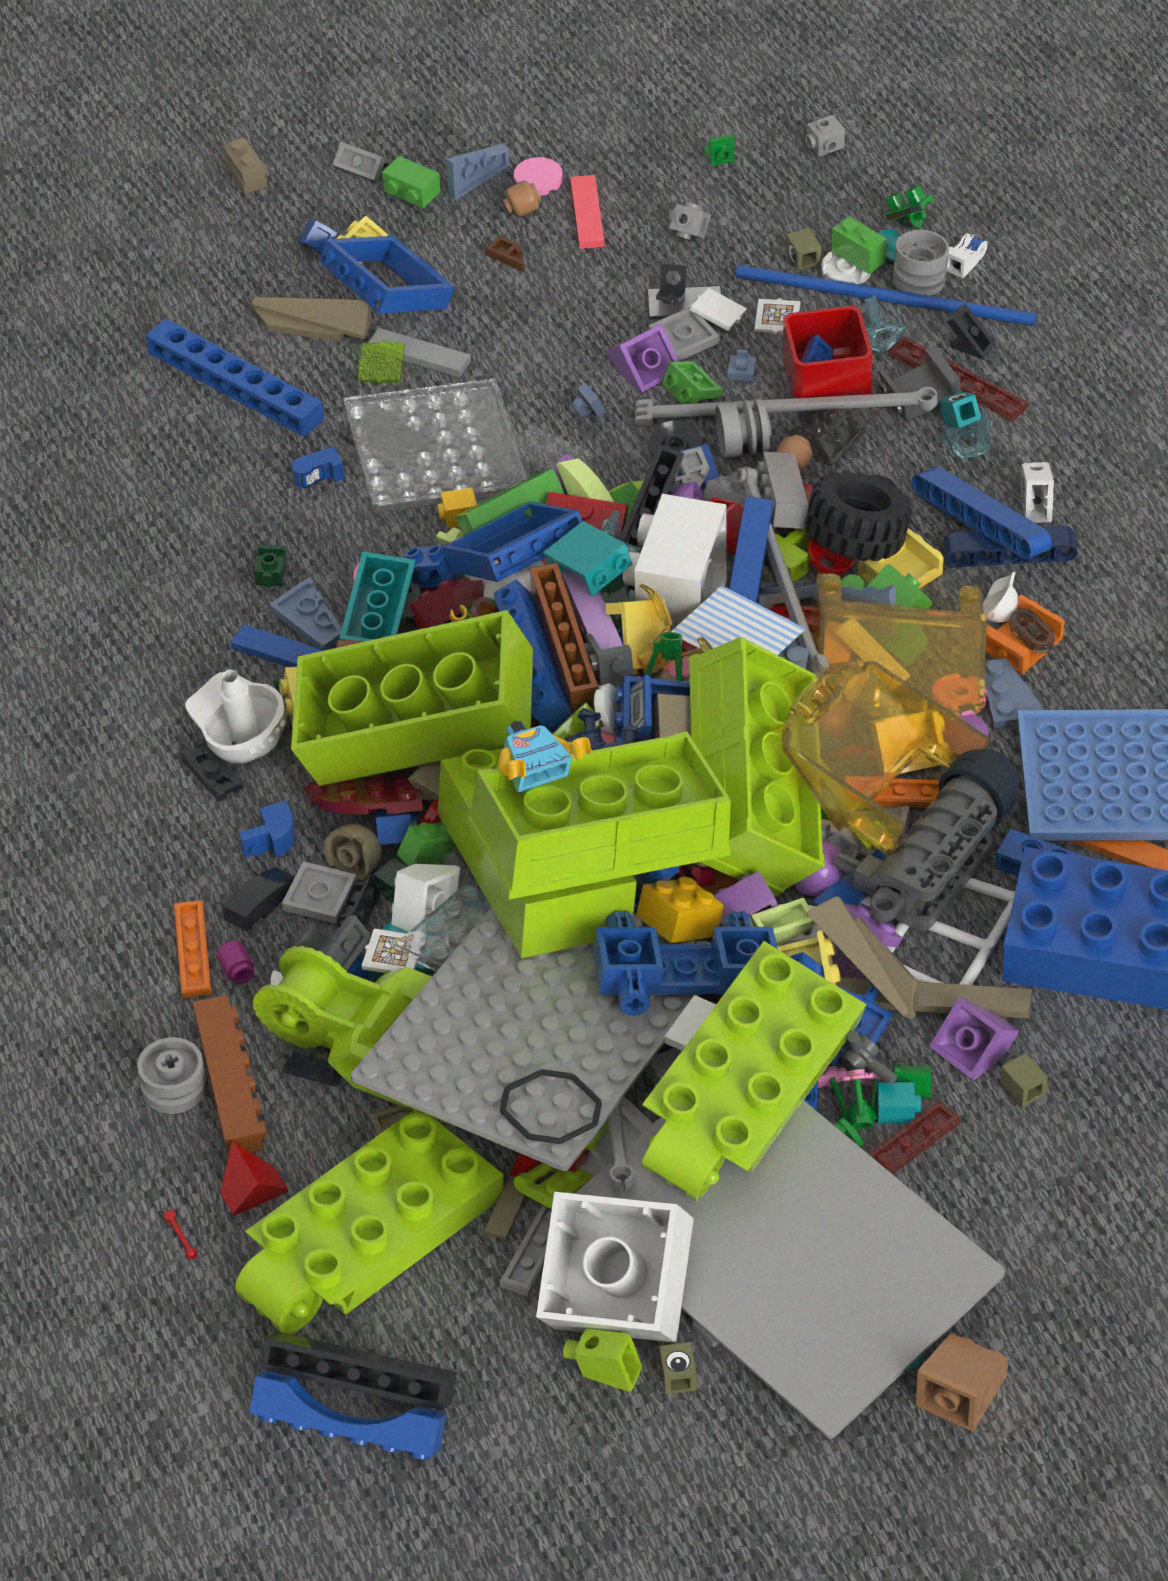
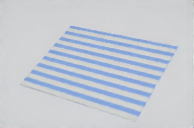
[671,585,805,655]

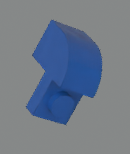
[239,801,295,858]

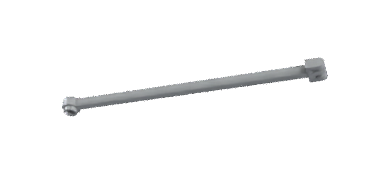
[634,387,938,425]
[734,466,829,685]
[606,1102,634,1192]

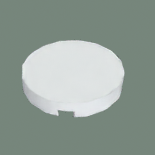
[821,251,871,284]
[594,683,619,736]

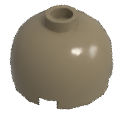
[324,824,382,882]

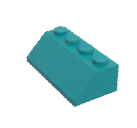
[339,551,416,641]

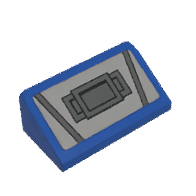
[630,675,652,740]

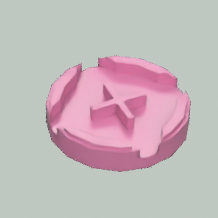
[514,157,563,196]

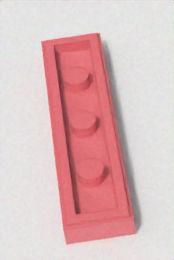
[570,175,604,249]

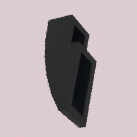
[222,867,295,932]

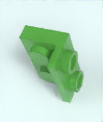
[662,361,723,404]

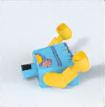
[498,721,592,792]

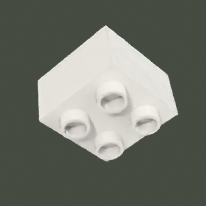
[623,494,727,655]
[536,1192,694,1343]

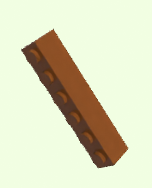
[530,563,598,714]
[193,995,267,1156]

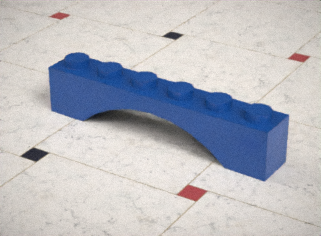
[249,1370,447,1460]

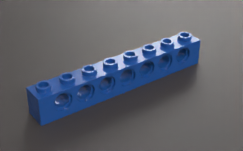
[146,319,324,437]

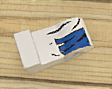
[946,233,987,278]

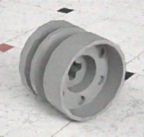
[892,230,949,296]
[715,398,771,458]

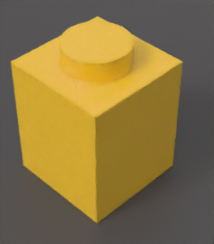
[437,487,477,528]

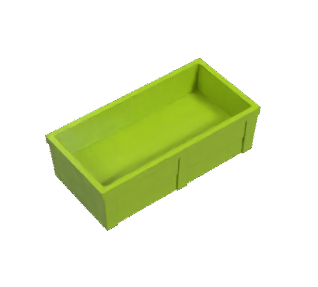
[689,637,825,897]
[466,731,731,900]

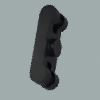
[181,741,243,802]

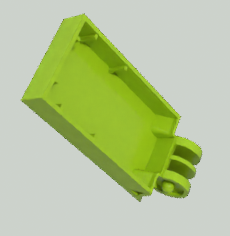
[641,941,867,1202]
[235,1109,503,1334]

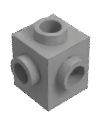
[805,115,845,157]
[669,202,711,240]

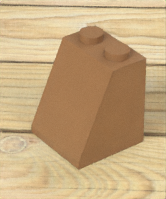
[916,1333,1008,1432]

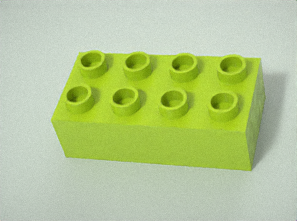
[291,610,533,786]
[438,748,636,959]

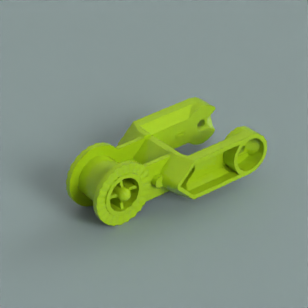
[253,946,446,1122]

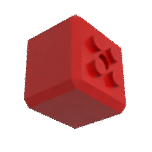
[783,306,872,398]

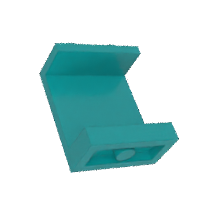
[543,521,632,596]

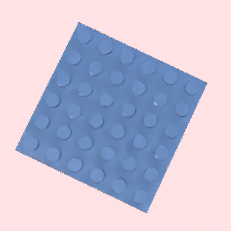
[1017,709,1168,841]

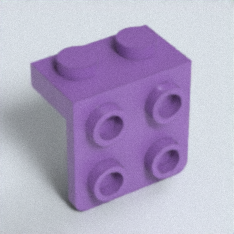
[826,903,903,978]

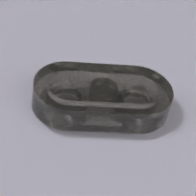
[1010,609,1055,653]

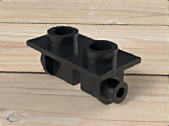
[337,875,380,927]
[282,1045,342,1087]

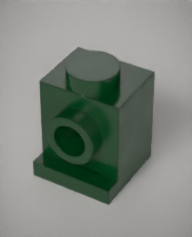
[254,544,287,587]

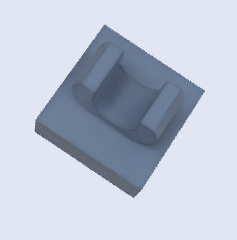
[728,350,756,381]
[572,382,607,418]

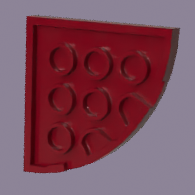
[303,768,423,815]

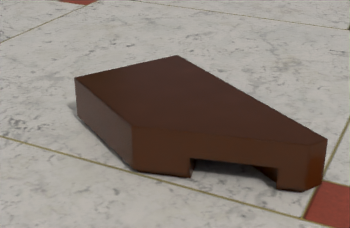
[485,235,525,272]

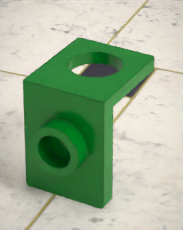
[703,134,735,166]

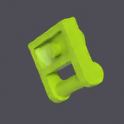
[513,1163,594,1209]

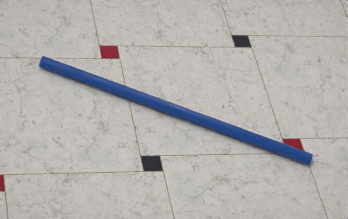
[736,265,1037,326]

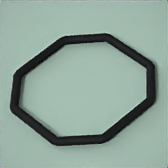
[500,1069,602,1144]

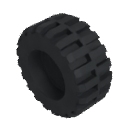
[805,471,912,561]

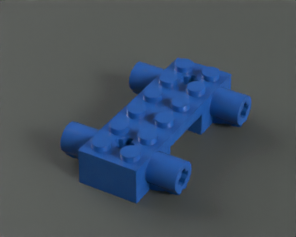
[592,911,778,1016]

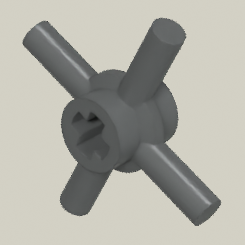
[839,1031,898,1085]

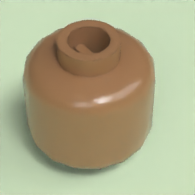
[503,180,542,217]
[775,435,813,473]

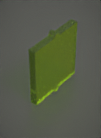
[358,340,405,385]

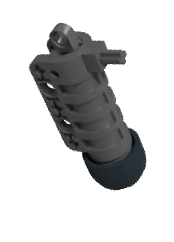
[834,749,1019,930]

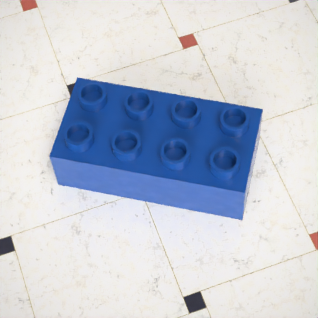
[1002,847,1168,1010]

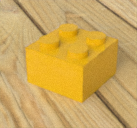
[636,877,724,944]

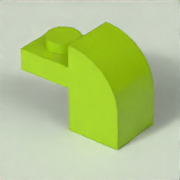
[770,527,810,581]

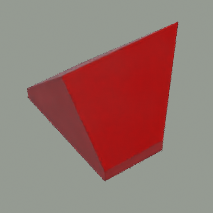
[220,1141,289,1216]

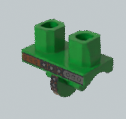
[885,185,935,229]

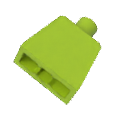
[563,1328,643,1392]

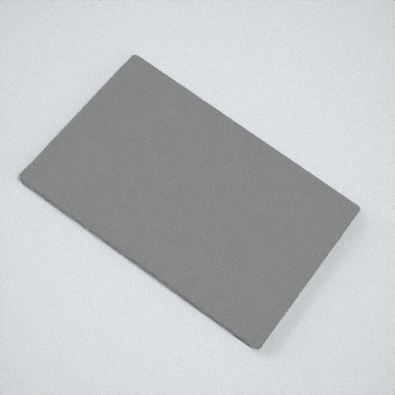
[351,907,711,1171]
[575,1101,1005,1439]

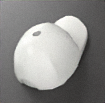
[979,571,1018,623]

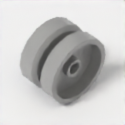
[137,1037,207,1114]

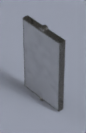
[645,285,722,320]

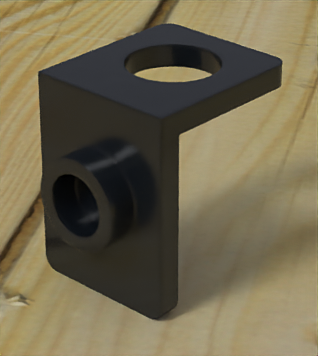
[656,264,687,304]

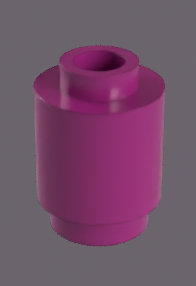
[216,941,254,984]

